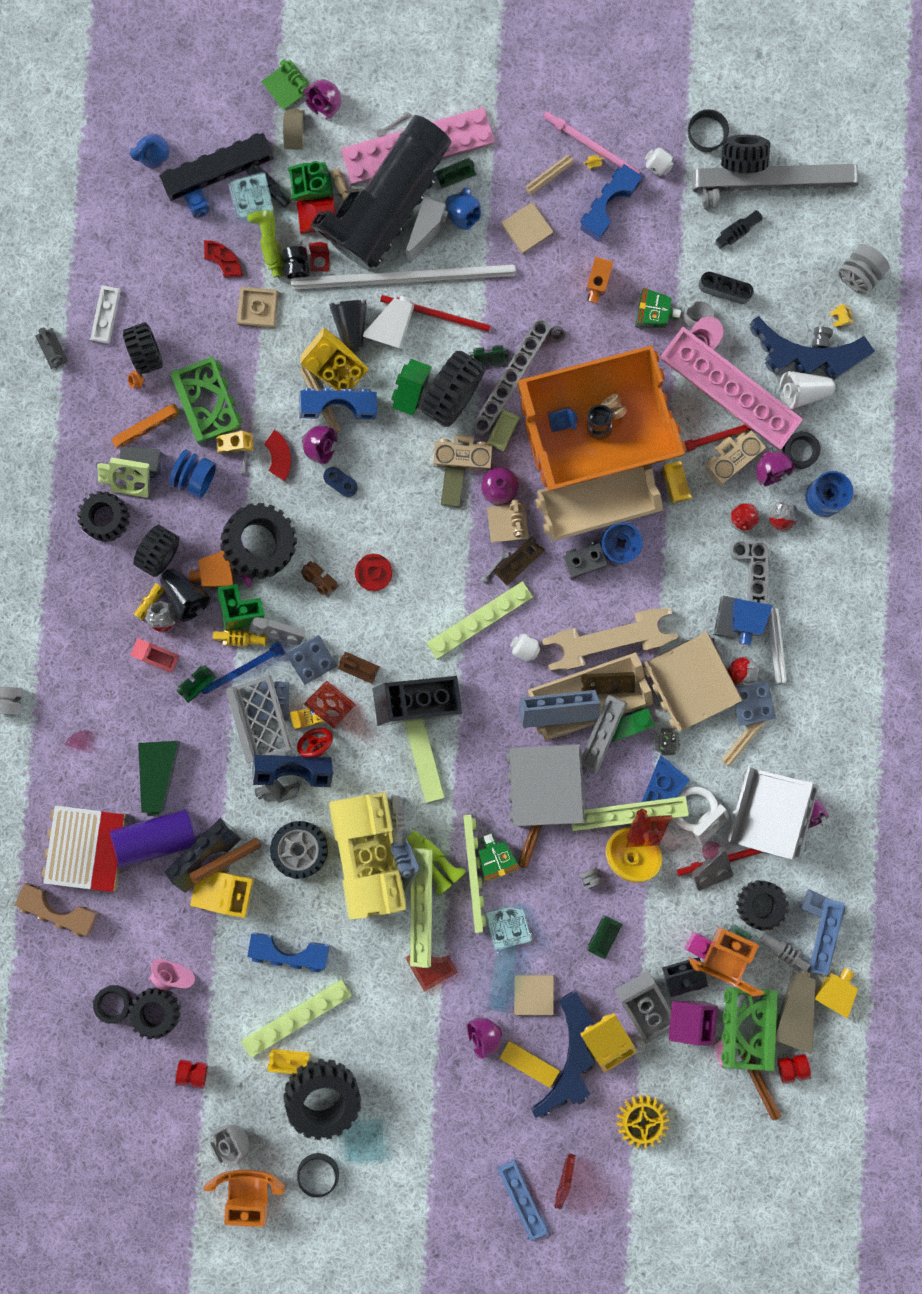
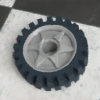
[270,821,328,879]

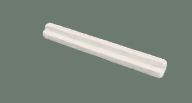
[768,608,787,684]

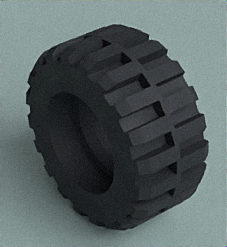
[421,351,485,427]
[220,503,297,580]
[284,1059,361,1140]

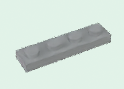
[582,695,627,773]

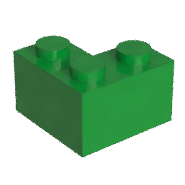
[391,359,432,416]
[217,584,265,631]

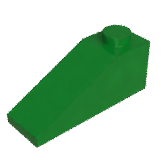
[592,708,655,743]

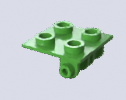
[261,59,310,111]

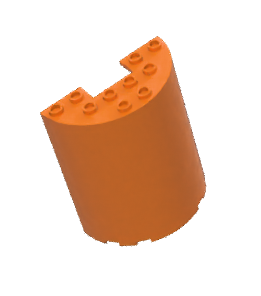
[518,345,686,492]

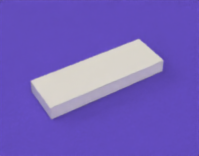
[90,285,121,345]

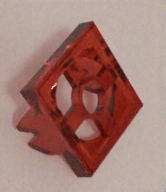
[304,680,356,729]

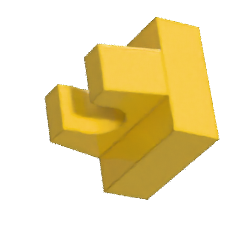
[830,304,854,327]

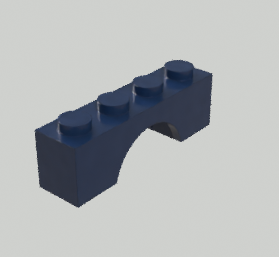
[252,755,333,787]

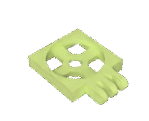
[97,457,150,498]

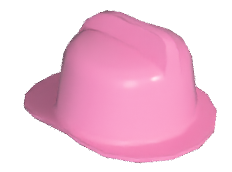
[690,316,724,350]
[149,959,195,991]

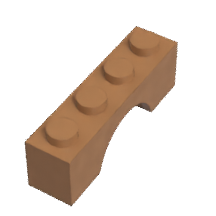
[14,883,99,937]

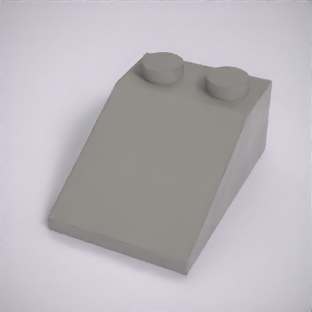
[406,197,448,263]
[615,970,671,1044]

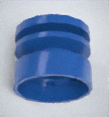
[169,449,217,499]
[805,471,853,517]
[600,523,642,563]

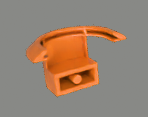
[688,927,764,996]
[203,1169,285,1227]

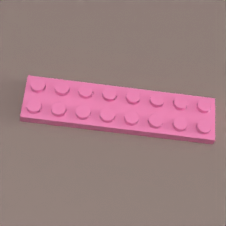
[341,107,495,185]
[659,327,803,450]

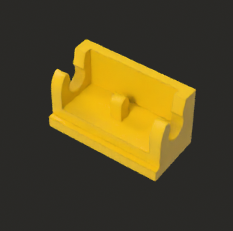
[661,461,692,504]
[267,1049,310,1074]

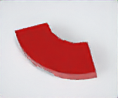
[204,240,243,278]
[264,429,291,482]

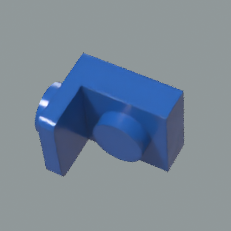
[184,188,210,217]
[547,407,578,433]

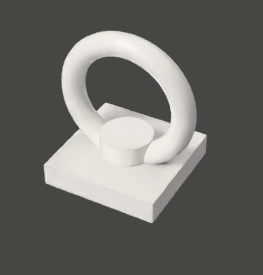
[674,787,730,846]

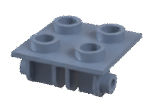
[286,635,337,685]
[250,681,289,721]
[735,681,776,726]
[390,838,420,893]

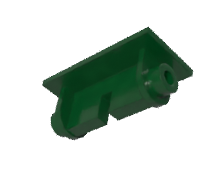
[435,158,477,189]
[469,345,509,367]
[177,665,217,703]

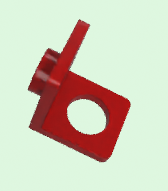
[309,242,329,272]

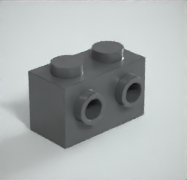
[563,542,607,579]

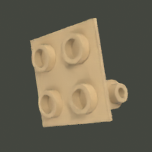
[487,500,529,543]

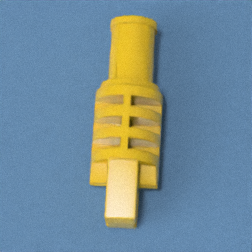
[213,629,267,647]

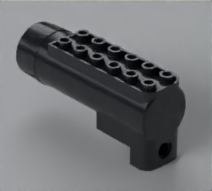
[310,115,452,269]

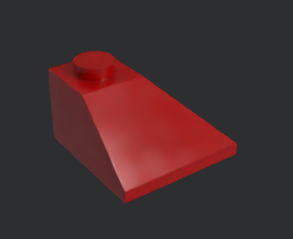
[297,195,336,234]

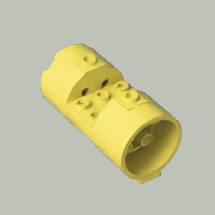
[328,792,406,919]

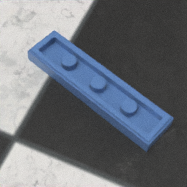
[808,899,845,976]
[497,1159,549,1242]

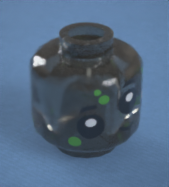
[654,728,680,756]

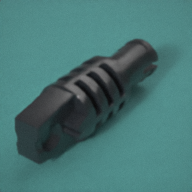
[247,163,292,208]
[715,210,763,249]

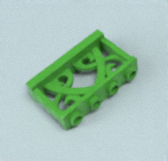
[170,356,243,445]
[721,987,778,1071]

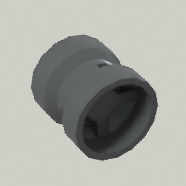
[811,327,833,348]

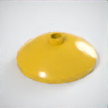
[606,827,662,883]

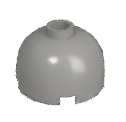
[210,1124,249,1167]

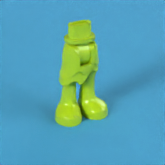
[247,210,284,278]
[406,830,467,897]

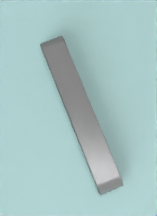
[474,320,549,436]

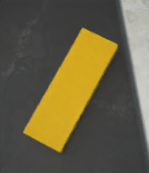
[499,1041,560,1088]

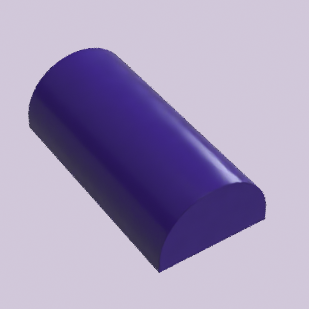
[109,809,195,869]

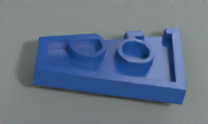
[642,755,690,824]

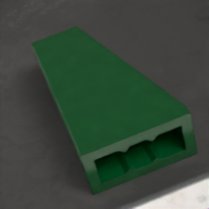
[138,740,180,816]

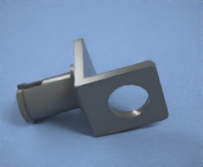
[255,780,301,803]

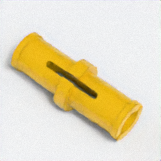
[133,583,165,621]

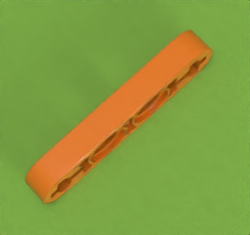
[111,404,180,449]

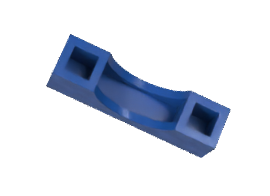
[580,164,643,242]
[299,388,377,420]
[247,932,330,972]

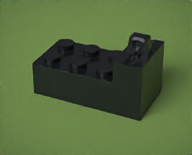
[372,676,463,726]

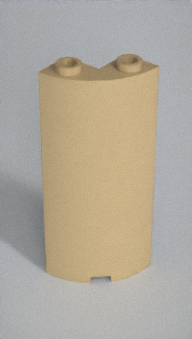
[535,465,663,542]
[527,652,654,741]

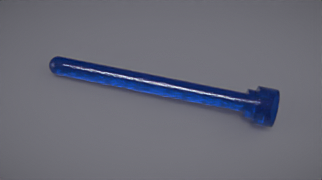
[201,641,286,695]

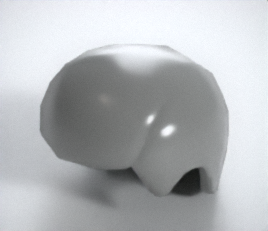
[683,301,714,328]

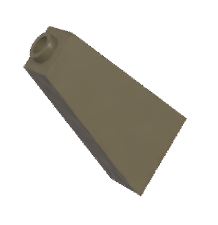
[776,970,815,1054]

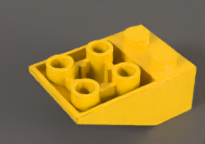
[300,328,369,391]
[190,867,255,918]
[581,1013,638,1073]

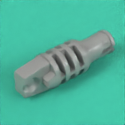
[389,795,405,844]
[759,932,810,971]

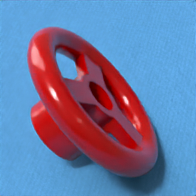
[297,728,333,758]

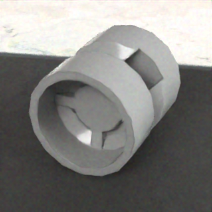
[0,687,23,715]

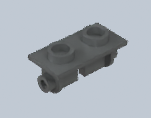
[35,328,68,369]

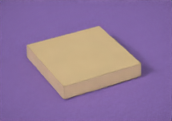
[501,202,553,255]
[237,287,278,328]
[514,975,554,1015]

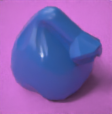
[130,134,170,168]
[445,187,481,230]

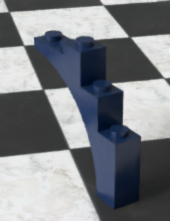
[749,316,875,380]
[531,990,595,1118]

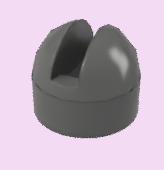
[550,325,566,343]

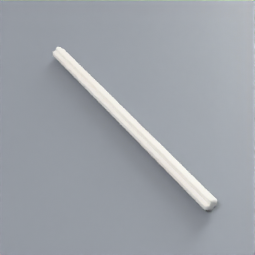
[291,265,516,289]

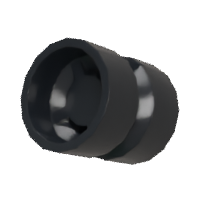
[283,246,310,279]
[588,404,613,439]

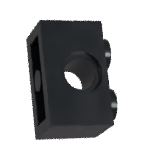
[662,957,708,997]

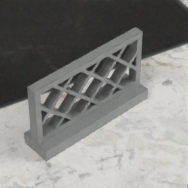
[225,675,293,763]

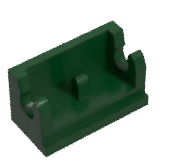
[586,915,623,959]

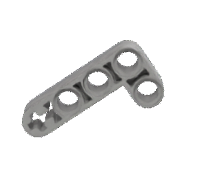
[729,541,769,604]

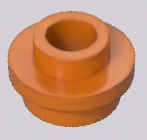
[128,370,144,390]

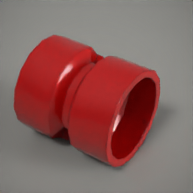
[777,1054,811,1084]
[175,1059,208,1089]

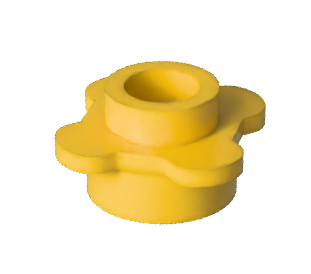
[584,154,604,169]

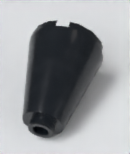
[329,300,367,352]
[160,569,211,622]

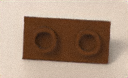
[301,561,339,598]
[337,651,380,684]

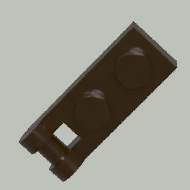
[494,536,545,586]
[581,672,635,694]

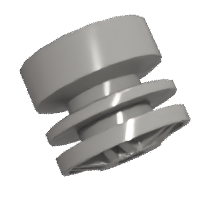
[838,244,890,295]

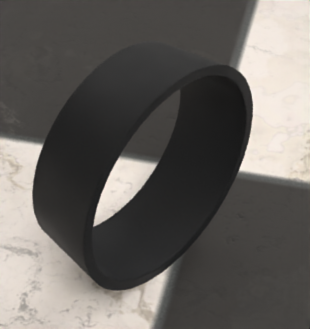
[688,109,729,152]
[297,1153,339,1198]

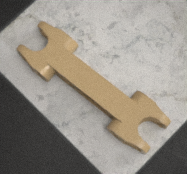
[542,608,679,671]

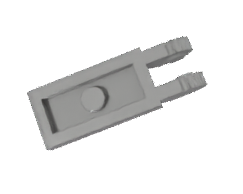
[249,617,306,645]

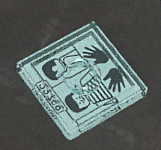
[228,172,274,219]
[485,903,533,951]
[344,1119,384,1161]

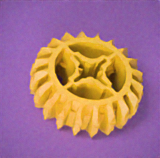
[616,1094,670,1149]

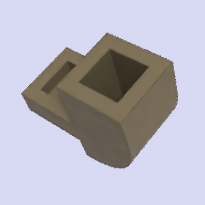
[283,108,305,150]

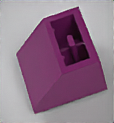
[669,1001,718,1046]

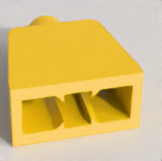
[815,968,858,1018]

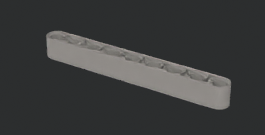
[692,164,859,192]

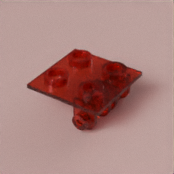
[626,809,672,848]

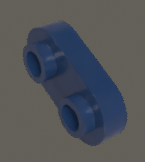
[323,467,358,498]

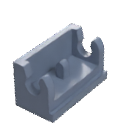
[800,889,846,918]

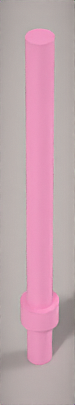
[543,111,640,174]

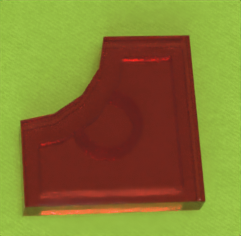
[405,955,458,992]
[554,1153,576,1210]

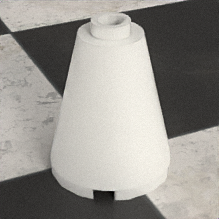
[780,371,836,409]

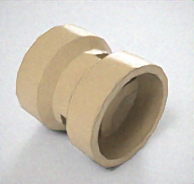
[602,394,627,421]

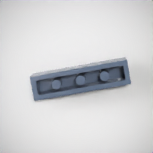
[518,690,600,728]

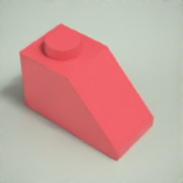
[130,638,179,673]

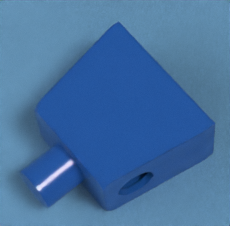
[732,598,772,646]

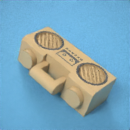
[705,431,766,486]
[433,434,492,471]

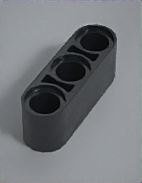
[698,271,754,304]

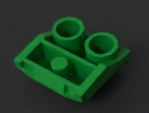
[287,161,333,202]

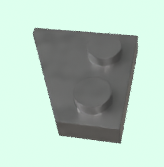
[691,846,734,891]

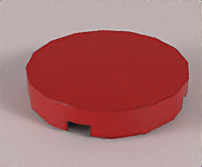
[355,553,393,592]

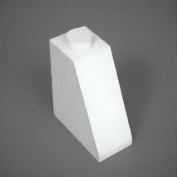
[363,296,415,348]

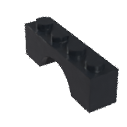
[164,817,242,893]

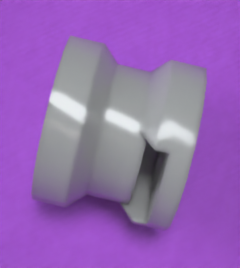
[702,188,720,208]
[579,867,602,889]

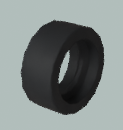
[782,431,821,469]
[93,985,132,1024]

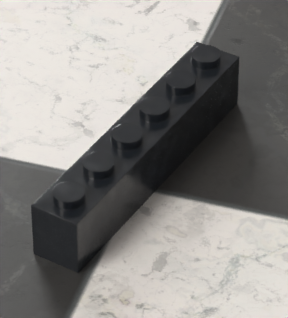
[159,132,274,202]

